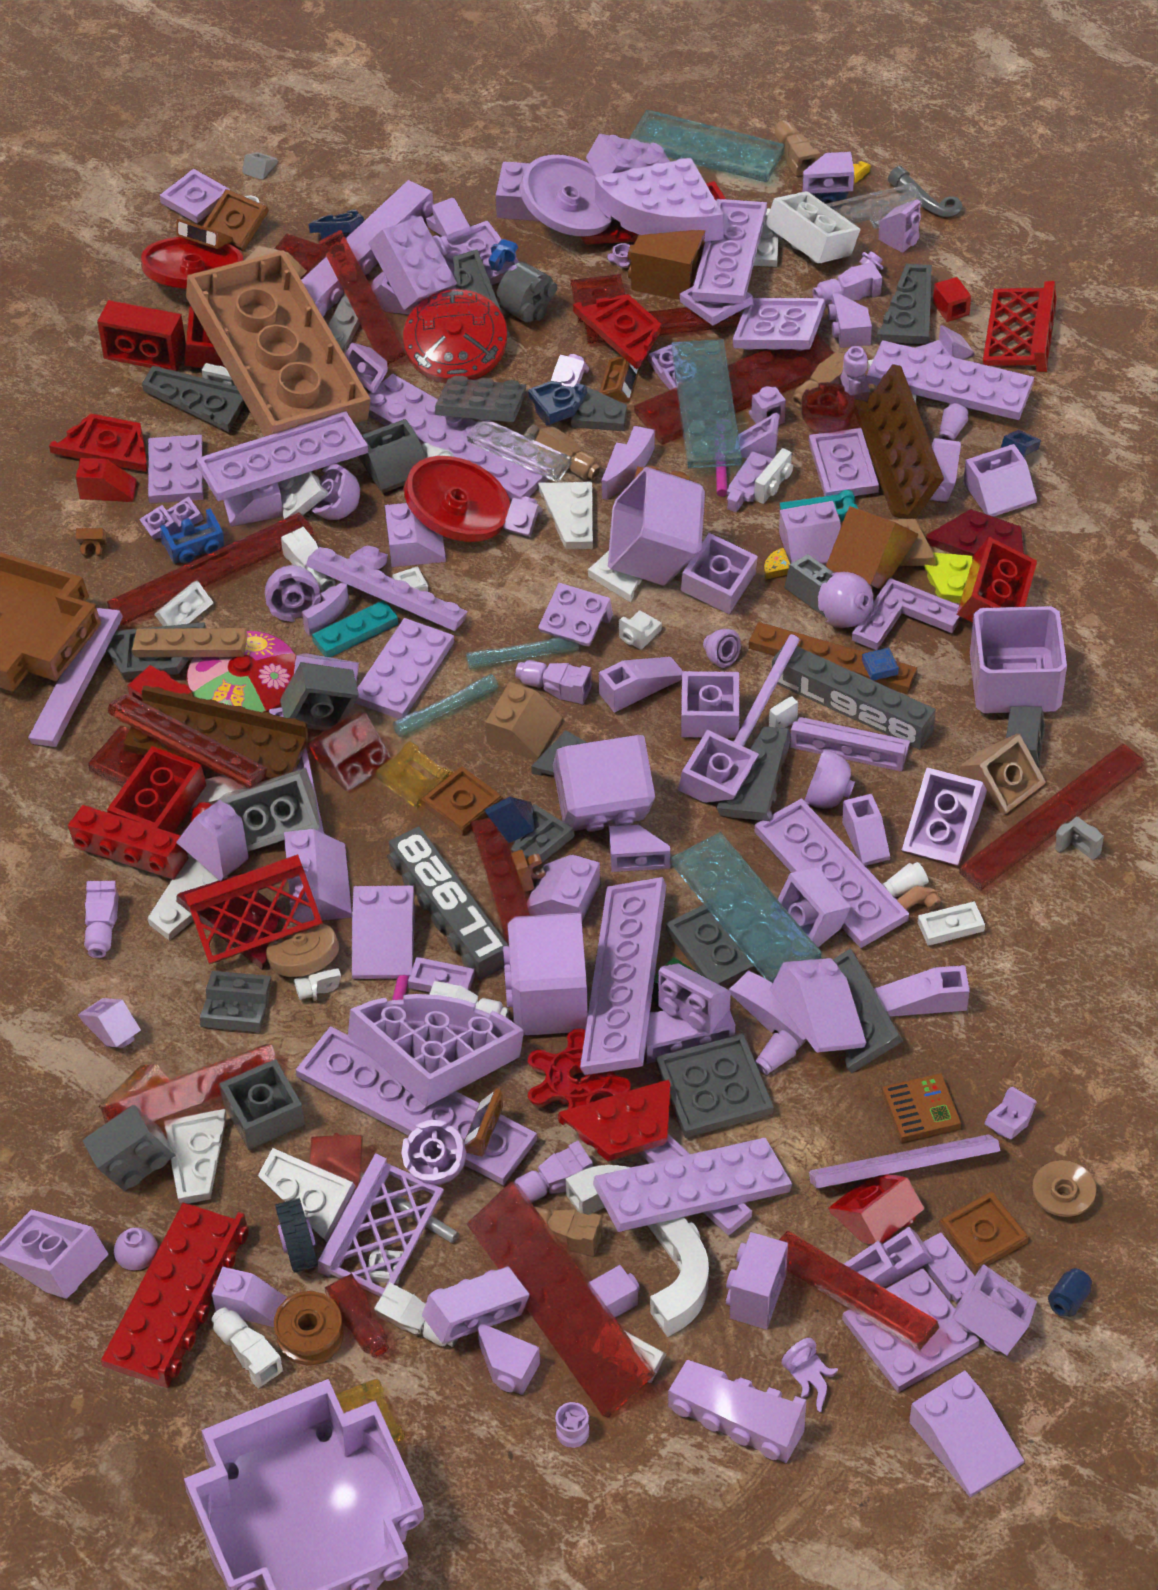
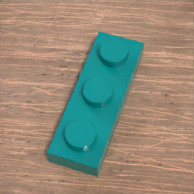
[312,600,398,657]

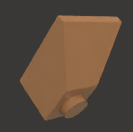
[960,734,1046,814]

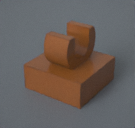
[76,528,107,556]
[511,850,546,892]

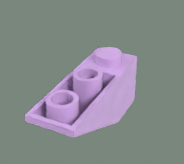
[599,657,682,713]
[875,965,969,1016]

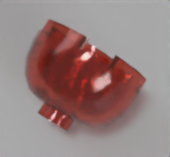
[801,382,854,433]

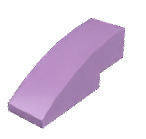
[602,426,655,500]
[729,971,807,1050]
[825,1227,933,1304]

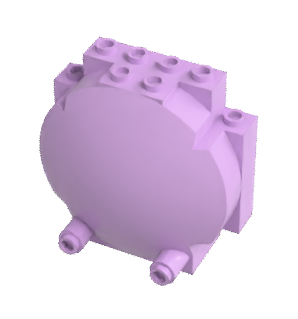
[184,1379,424,1590]

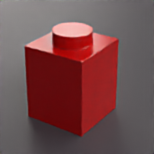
[933,277,971,322]

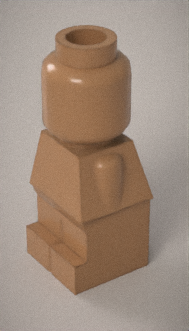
[775,120,820,176]
[792,352,844,409]
[531,426,602,480]
[516,1206,603,1256]

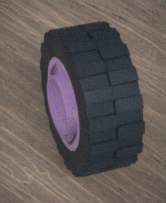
[275,1198,318,1273]

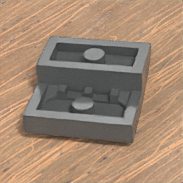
[200,971,271,1032]

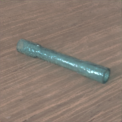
[466,637,579,669]
[393,674,499,737]

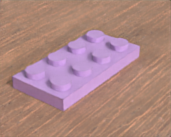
[355,618,454,720]

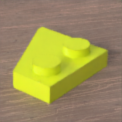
[924,552,972,603]

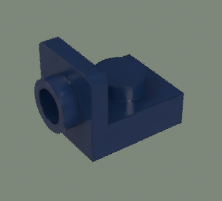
[1000,429,1041,459]

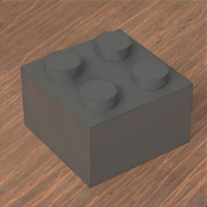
[280,662,359,732]
[219,1059,305,1150]
[82,1104,176,1191]

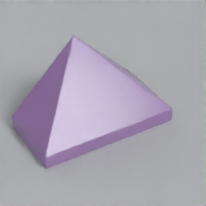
[734,413,780,459]

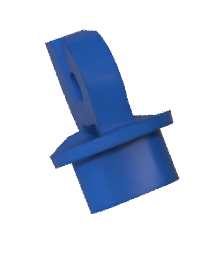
[488,239,518,272]

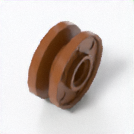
[274,1291,344,1366]

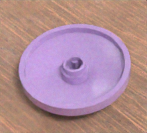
[520,155,614,236]

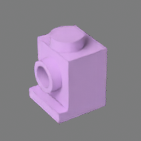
[749,386,786,424]

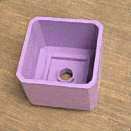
[608,467,705,586]
[970,606,1067,713]
[553,735,655,832]
[503,912,588,1036]

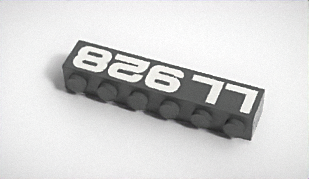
[772,644,936,750]
[387,826,508,980]

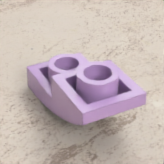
[647,345,698,394]
[140,496,204,539]
[302,582,349,637]

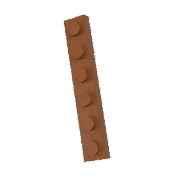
[748,622,917,695]

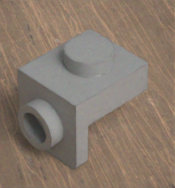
[1055,816,1104,860]

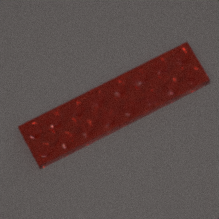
[634,333,834,445]
[467,1181,655,1418]

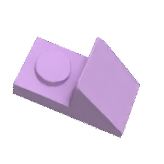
[426,198,471,240]
[917,325,974,360]

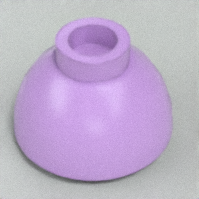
[703,629,741,668]
[114,1228,159,1270]

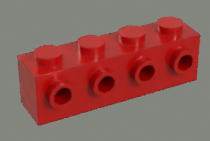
[67,805,189,880]

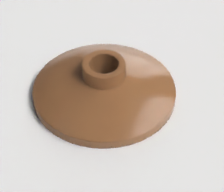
[1032,1160,1096,1217]

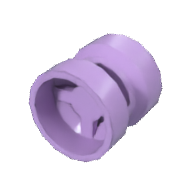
[555,1402,589,1448]

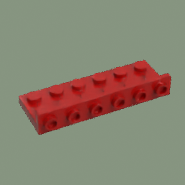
[101,1202,249,1388]

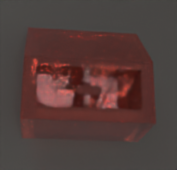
[308,712,393,791]

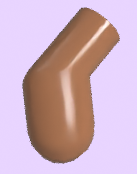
[897,886,941,911]

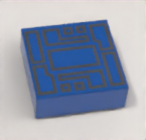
[862,648,899,681]

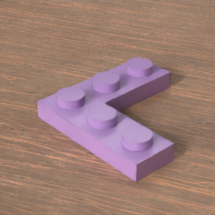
[852,578,962,650]

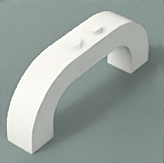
[566,1165,709,1337]

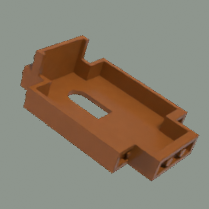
[0,552,101,691]

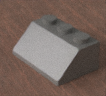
[218,768,320,851]

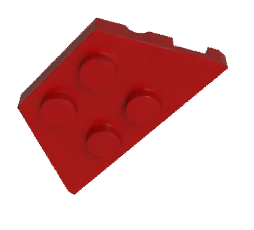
[573,294,661,369]
[49,413,148,472]
[557,1079,671,1162]

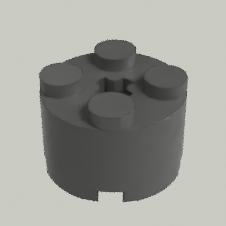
[497,262,557,322]

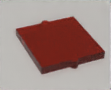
[310,1133,363,1190]

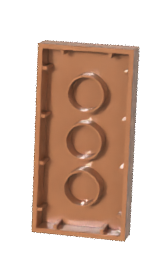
[186,250,371,437]

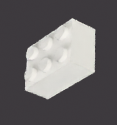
[765,191,861,263]

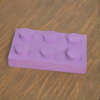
[809,428,879,496]
[148,435,203,503]

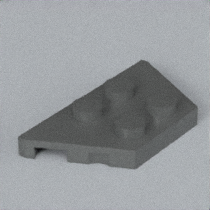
[106,622,206,680]

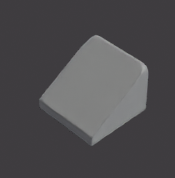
[242,152,278,179]

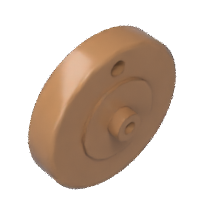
[266,922,339,977]

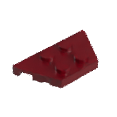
[926,509,1024,560]
[176,875,281,970]

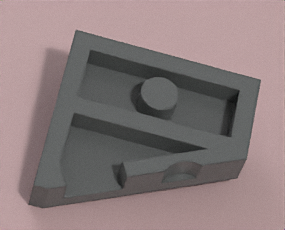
[571,387,627,431]
[511,804,575,868]

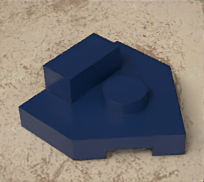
[309,209,364,243]
[528,381,587,426]

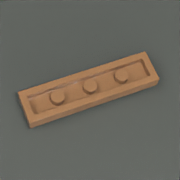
[132,628,248,657]

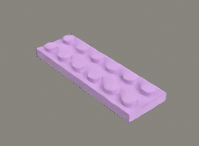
[692,199,767,304]
[866,340,1034,420]
[196,411,368,501]
[754,798,909,948]
[593,1138,792,1232]

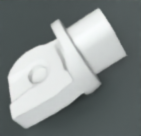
[294,968,341,1001]

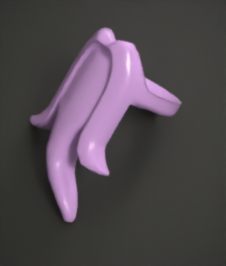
[781,1338,838,1412]

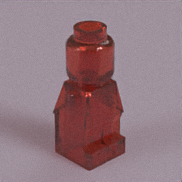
[325,1273,389,1358]

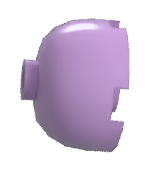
[312,464,360,520]
[265,565,321,622]
[818,572,874,628]
[804,749,855,809]
[401,1120,467,1185]

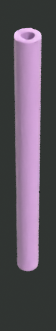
[734,634,800,747]

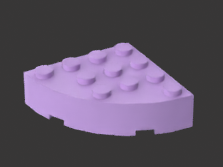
[594,158,723,242]
[348,994,524,1107]

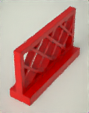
[983,281,1057,372]
[184,854,323,964]

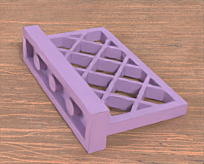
[318,1153,444,1297]

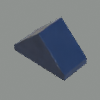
[485,797,534,843]

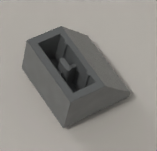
[359,419,425,493]

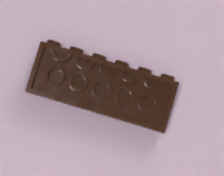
[852,364,944,519]
[123,686,308,782]

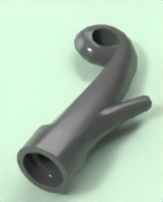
[888,166,962,217]

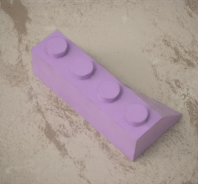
[668,1360,806,1463]

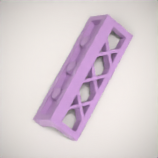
[790,717,910,772]

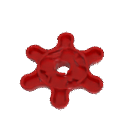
[528,1028,631,1109]

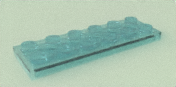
[629,109,785,183]
[671,339,742,468]
[671,832,821,983]

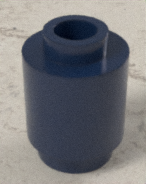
[1048,1268,1092,1317]

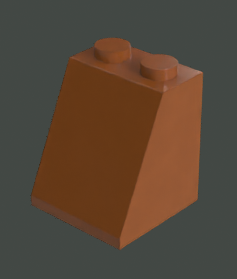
[628,230,705,300]
[825,506,918,590]

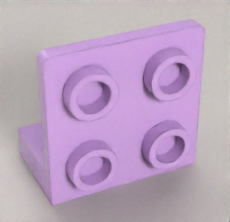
[538,583,613,646]

